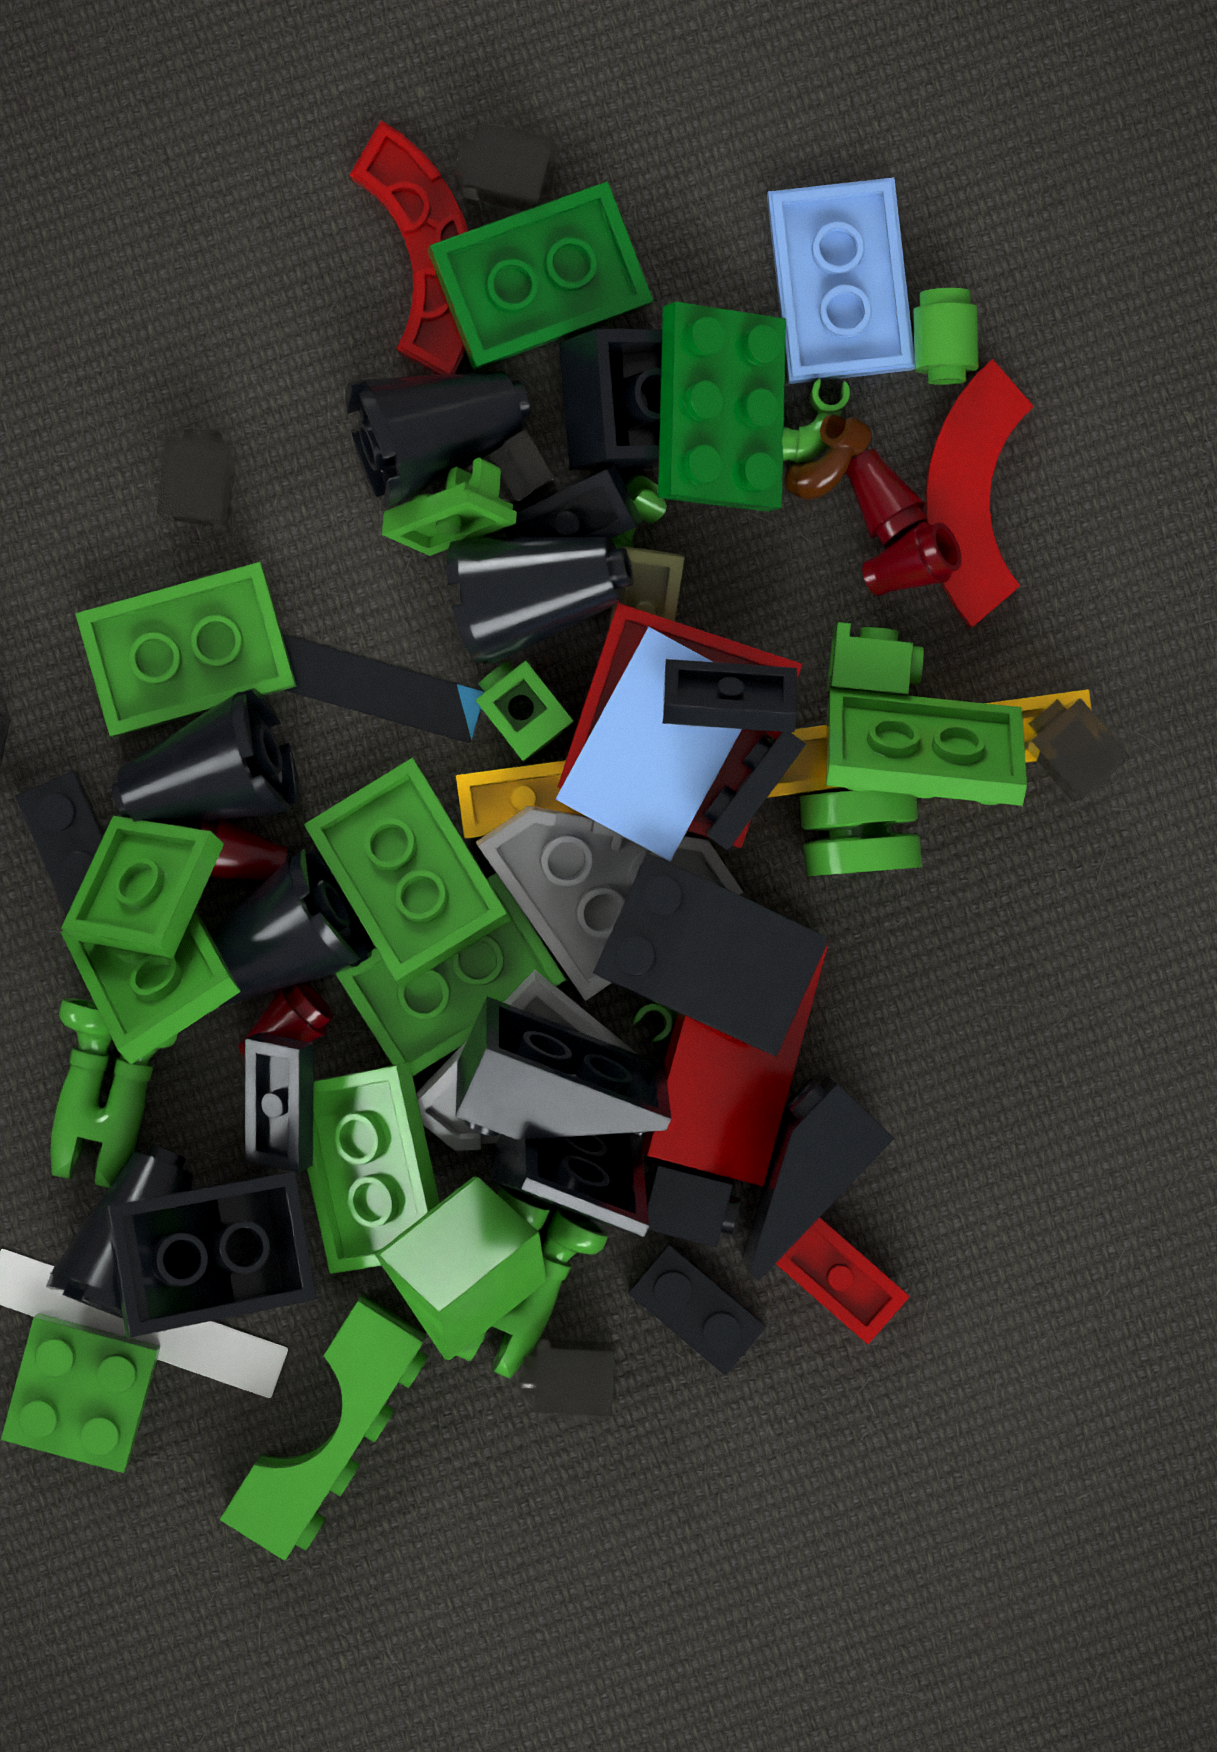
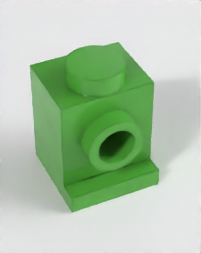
[826,622,924,695]
[475,660,574,763]

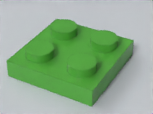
[61,816,224,959]
[1,1313,161,1473]

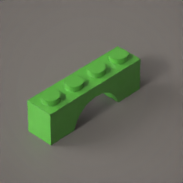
[220,1293,429,1561]

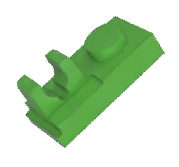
[382,458,517,556]

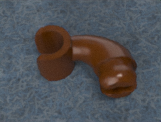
[784,414,872,500]

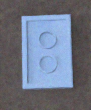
[767,177,915,384]
[556,627,742,861]

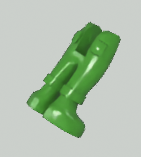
[50,998,177,1188]
[456,1187,609,1379]

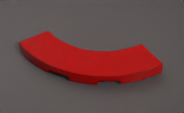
[350,120,469,375]
[924,358,1034,629]

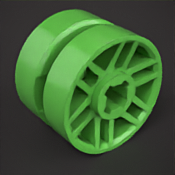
[799,790,922,877]

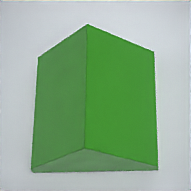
[375,1177,547,1360]

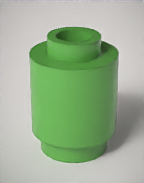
[913,288,979,385]

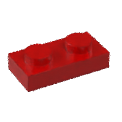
[775,1217,910,1344]

